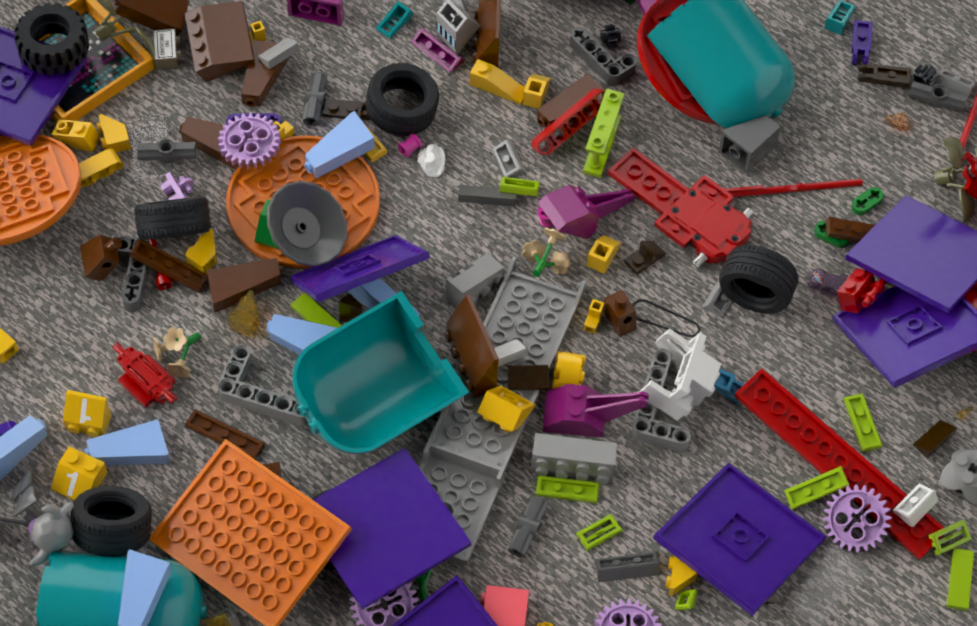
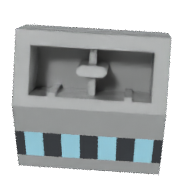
[436,0,480,55]

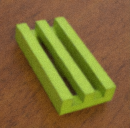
[499,177,540,197]
[576,514,622,551]
[928,520,972,555]

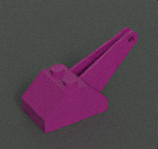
[287,0,344,26]
[538,185,635,239]
[543,384,649,438]

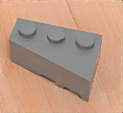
[446,253,504,307]

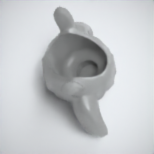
[29,502,74,566]

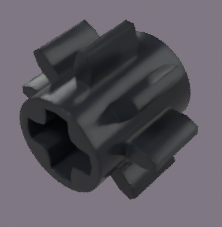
[600,24,621,47]
[913,64,937,86]

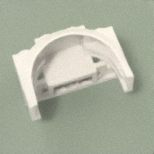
[638,328,721,421]

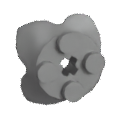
[940,449,977,505]

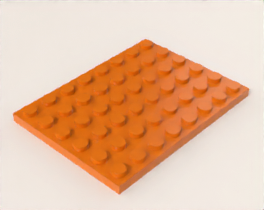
[149,439,352,626]

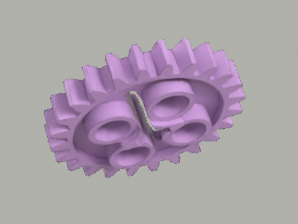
[218,112,281,169]
[823,484,892,552]
[350,582,419,626]
[594,598,662,626]

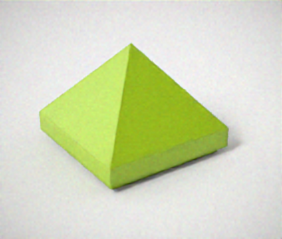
[675,589,697,611]

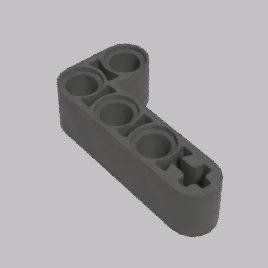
[570,27,637,86]
[117,236,150,312]

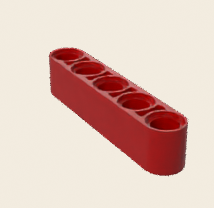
[531,88,605,155]

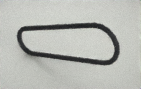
[632,299,701,338]

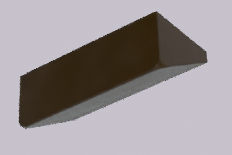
[338,293,363,323]
[508,365,549,390]
[913,420,957,459]

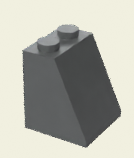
[718,115,781,173]

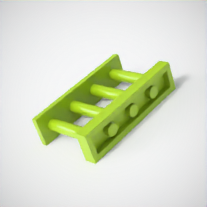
[583,89,625,178]

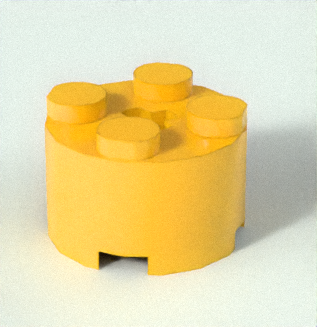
[551,351,586,389]

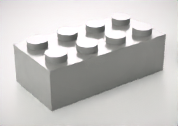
[531,433,617,484]

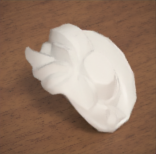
[417,144,445,177]

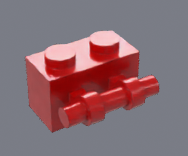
[837,268,887,314]

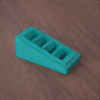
[824,0,856,35]
[375,1,413,39]

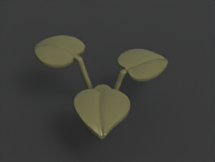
[94,0,155,58]
[934,137,977,222]

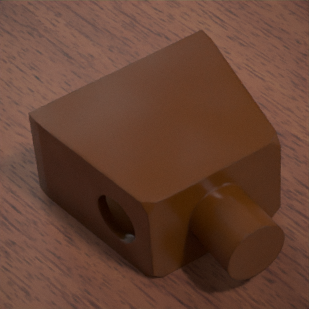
[80,235,122,281]
[603,290,637,337]

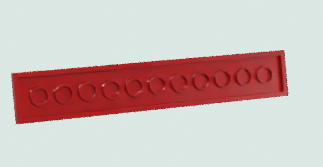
[734,368,945,560]

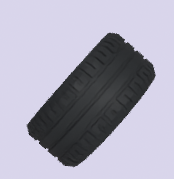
[366,63,439,136]
[134,197,211,240]
[719,245,799,314]
[70,486,152,557]

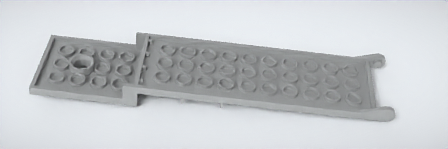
[419,256,587,565]

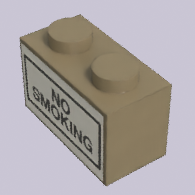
[153,29,182,70]

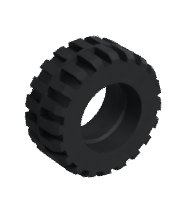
[14,3,89,75]

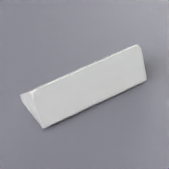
[494,339,526,367]
[893,484,938,527]

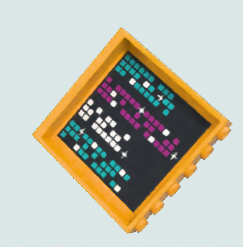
[39,0,156,123]

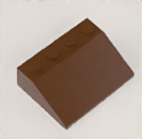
[473,0,501,68]
[185,1,255,82]
[443,294,499,398]

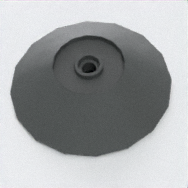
[267,181,347,267]

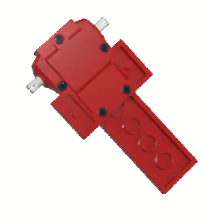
[608,147,753,267]

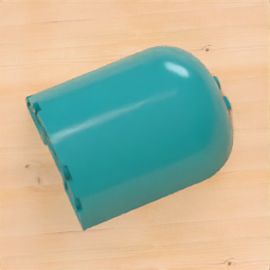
[647,0,796,128]
[292,291,469,455]
[36,551,207,626]

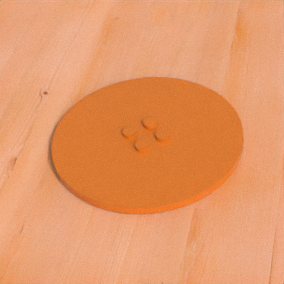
[0,134,82,246]
[226,135,380,269]

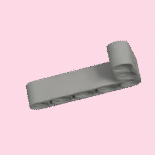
[217,344,309,426]
[632,348,691,452]

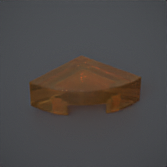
[886,112,910,131]

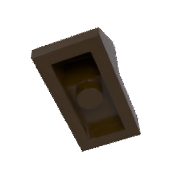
[624,240,666,275]

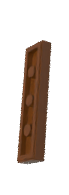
[129,238,208,293]
[185,409,265,460]

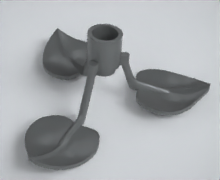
[0,469,44,527]

